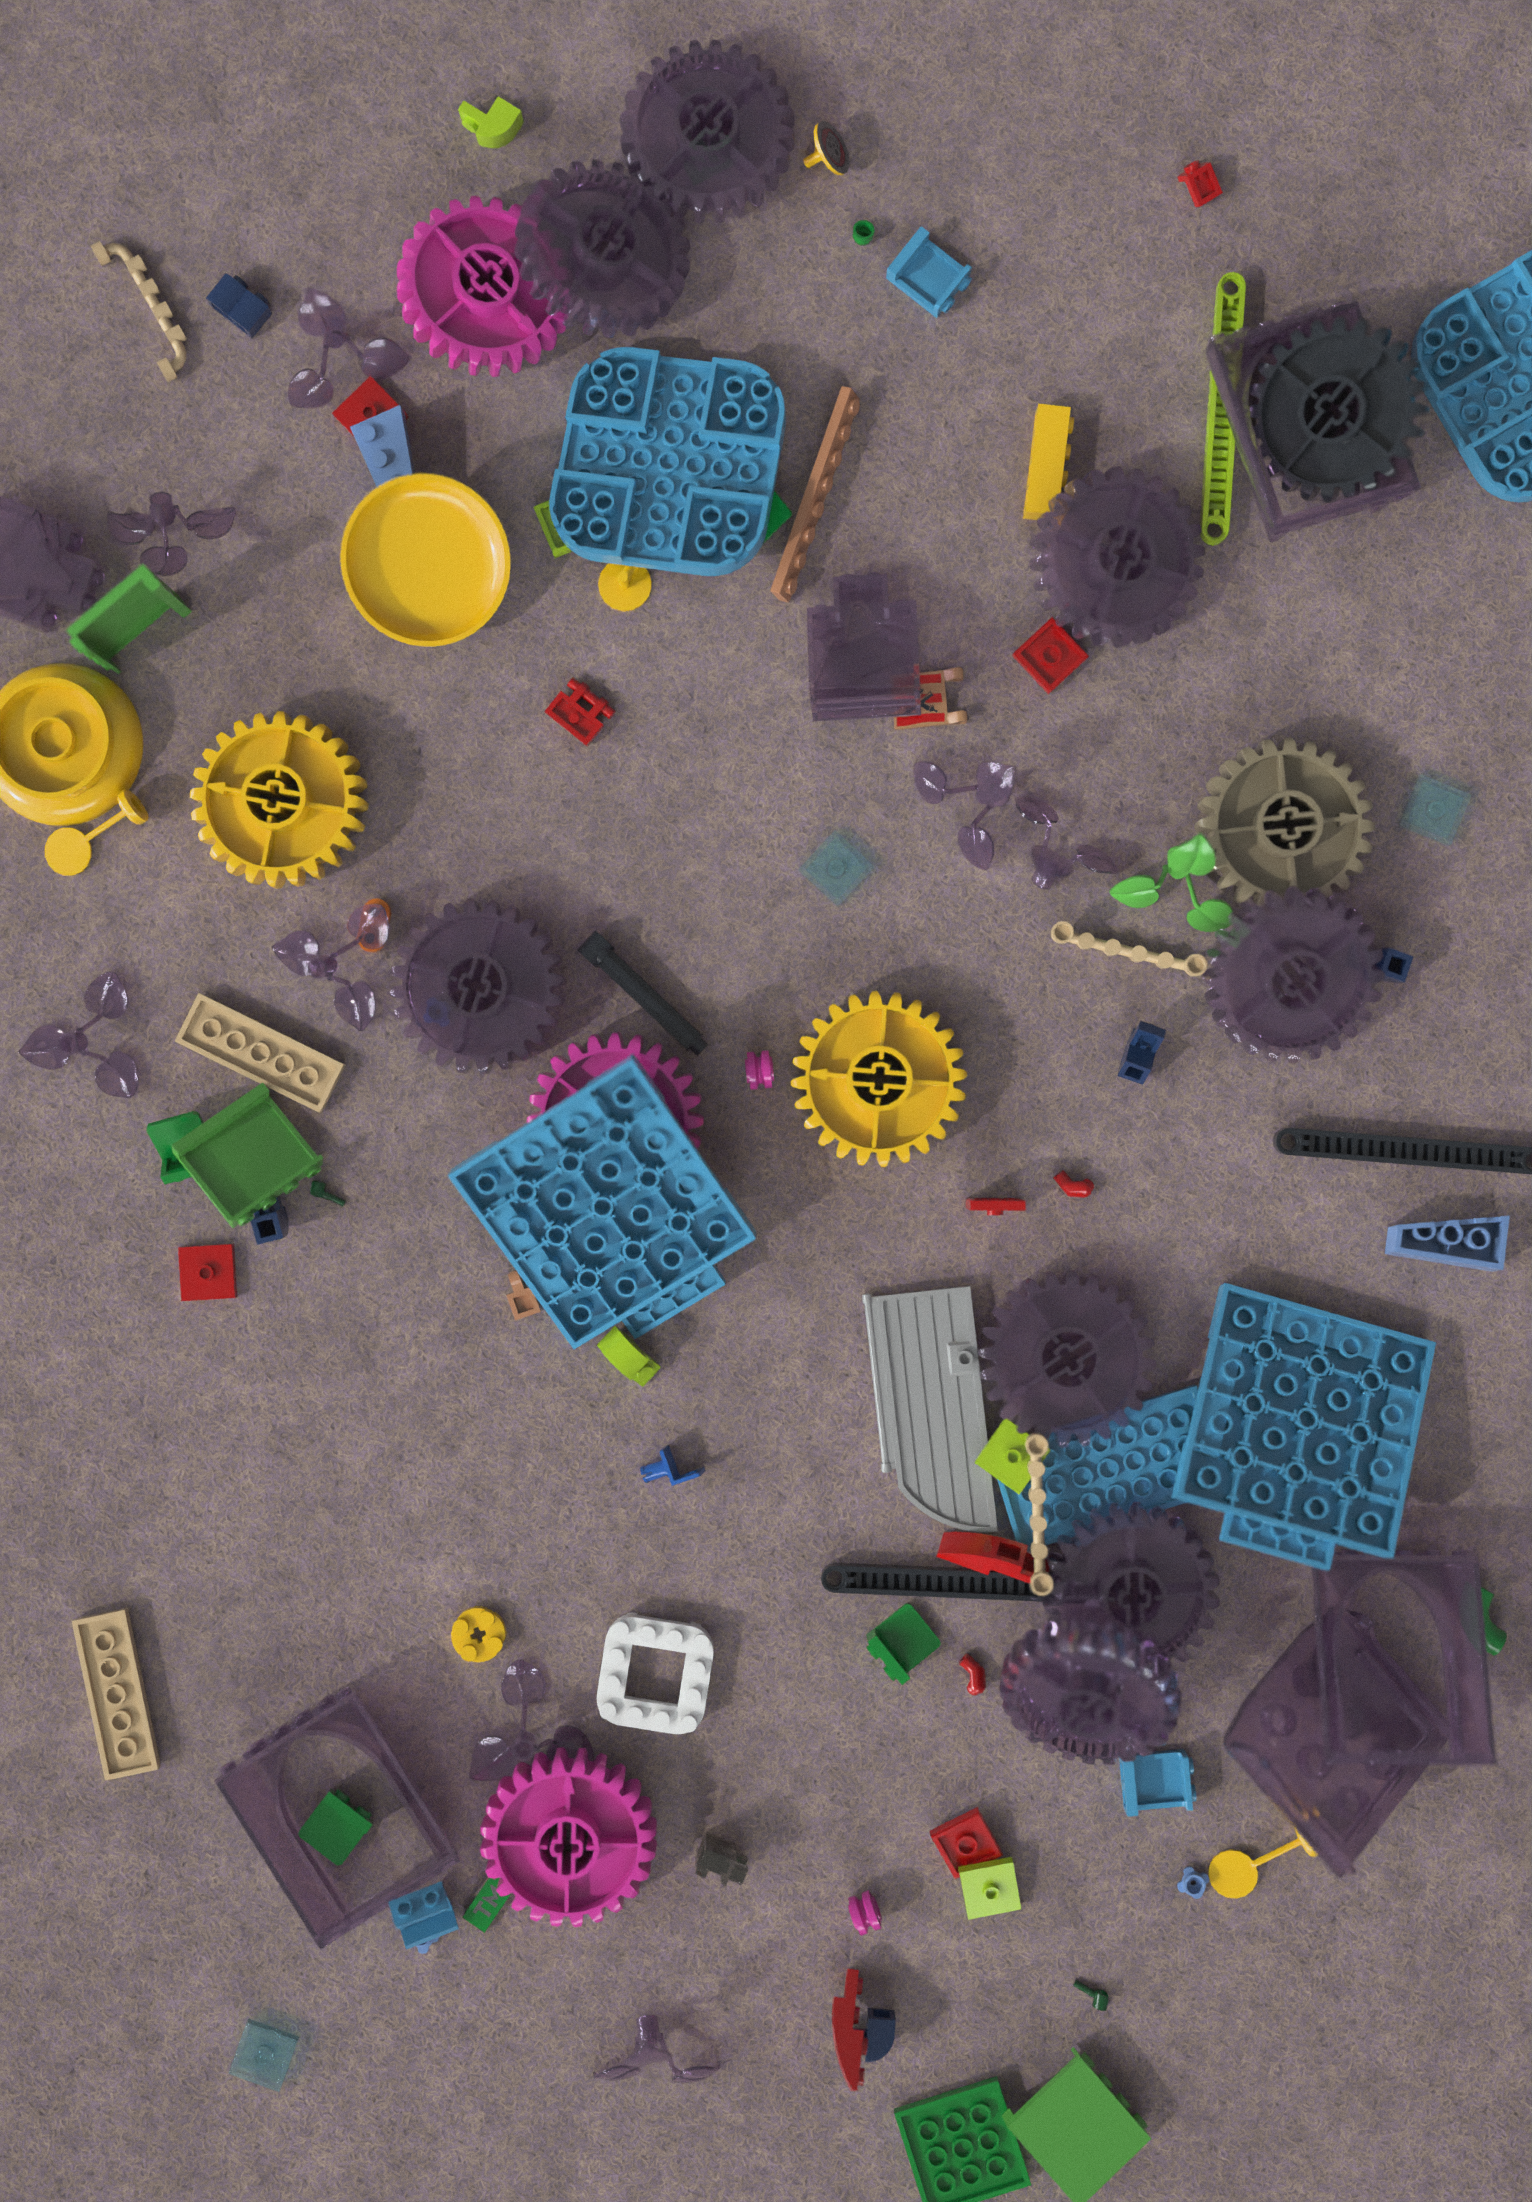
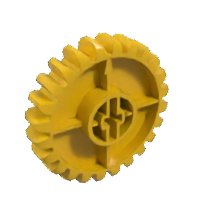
[190,711,369,889]
[791,991,968,1167]

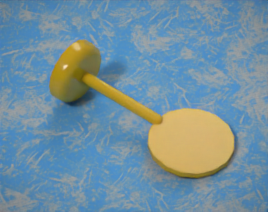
[45,789,149,876]
[1208,1818,1320,1899]

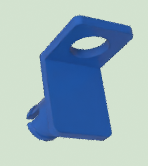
[640,1445,706,1486]

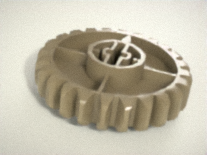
[1194,737,1375,916]

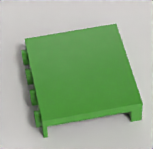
[66,564,192,674]
[172,1082,323,1228]
[1002,2047,1151,2202]

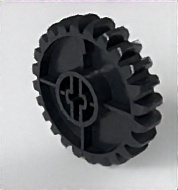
[1245,316,1429,503]

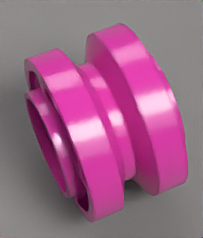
[745,1050,774,1090]
[848,1890,882,1936]

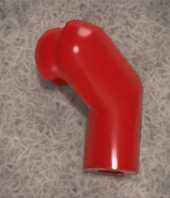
[1053,1170,1094,1198]

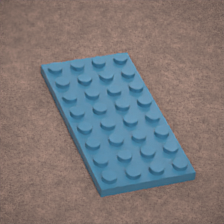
[997,1384,1198,1551]

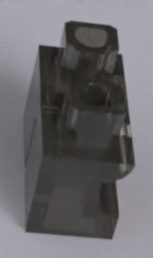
[695,1831,748,1887]

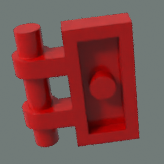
[544,677,616,747]

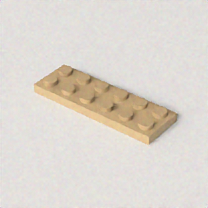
[175,993,346,1113]
[72,1608,161,1781]

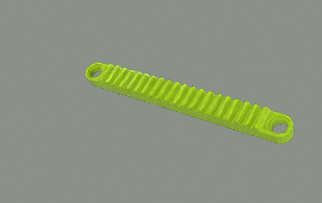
[1200,272,1246,546]

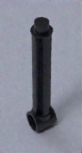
[577,930,709,1056]

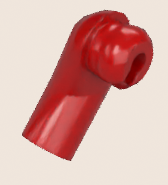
[959,1653,986,1696]

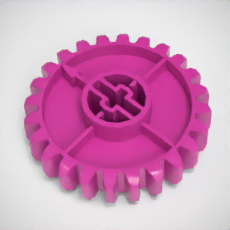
[397,196,573,377]
[527,1031,704,1148]
[480,1747,657,1927]

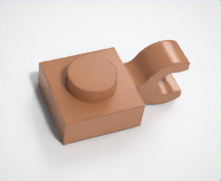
[506,1270,542,1321]

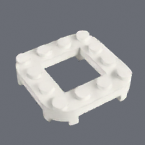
[597,1613,714,1734]

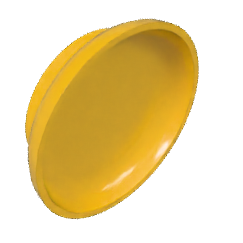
[340,474,510,647]
[0,663,143,826]

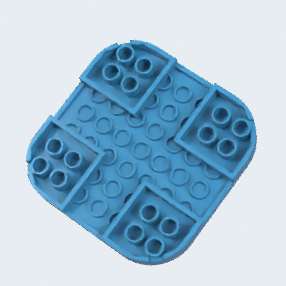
[1411,250,1532,502]
[549,347,786,576]

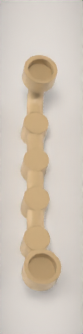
[91,241,187,382]
[1051,921,1207,977]
[1025,1433,1053,1596]

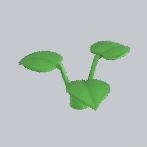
[1110,833,1234,932]

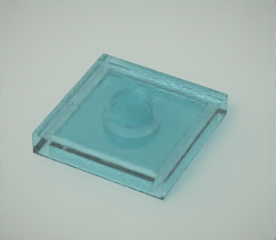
[1398,774,1471,846]
[798,831,874,907]
[228,2019,299,2092]

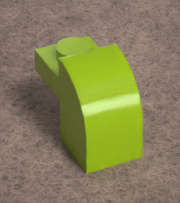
[458,96,524,148]
[597,1326,661,1387]

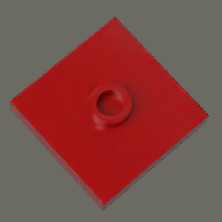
[332,376,409,438]
[1012,617,1089,695]
[966,1198,1026,1215]
[178,1244,237,1301]
[929,1807,1003,1879]

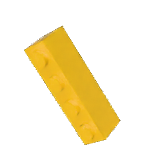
[1023,403,1074,522]

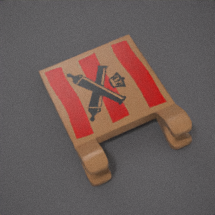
[890,667,967,730]

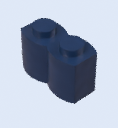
[206,273,272,339]

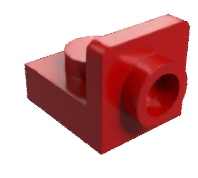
[1177,160,1223,207]

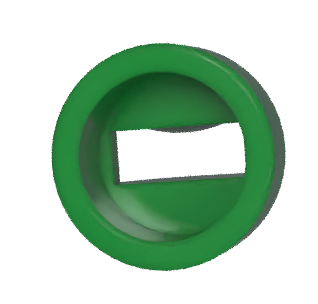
[852,220,875,246]

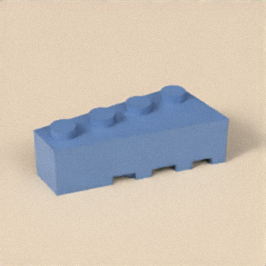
[350,405,416,487]
[1385,1216,1510,1272]

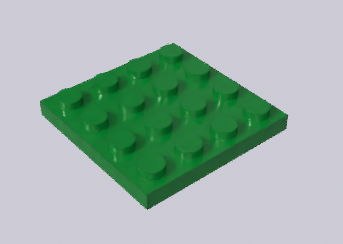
[894,2076,1031,2202]

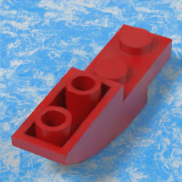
[936,1532,1051,1584]
[832,1969,868,2092]

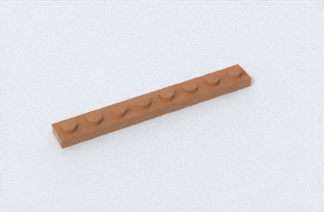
[770,386,860,603]

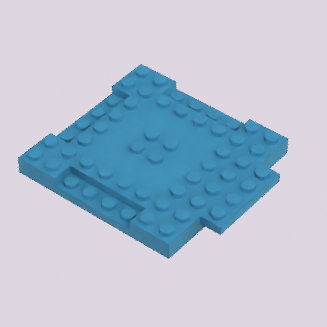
[448,1053,757,1349]
[1172,1283,1436,1571]

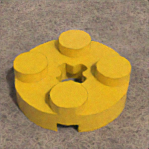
[451,1606,506,1662]

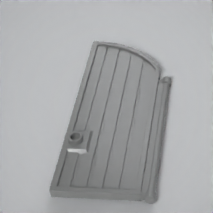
[862,1285,998,1532]

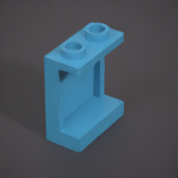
[886,226,972,318]
[1119,1749,1197,1817]
[388,1881,459,1949]

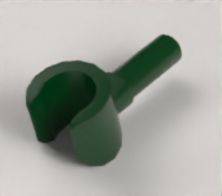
[310,1181,346,1207]
[1073,1980,1109,2011]

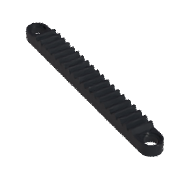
[1273,1128,1532,1174]
[821,1563,1093,1603]

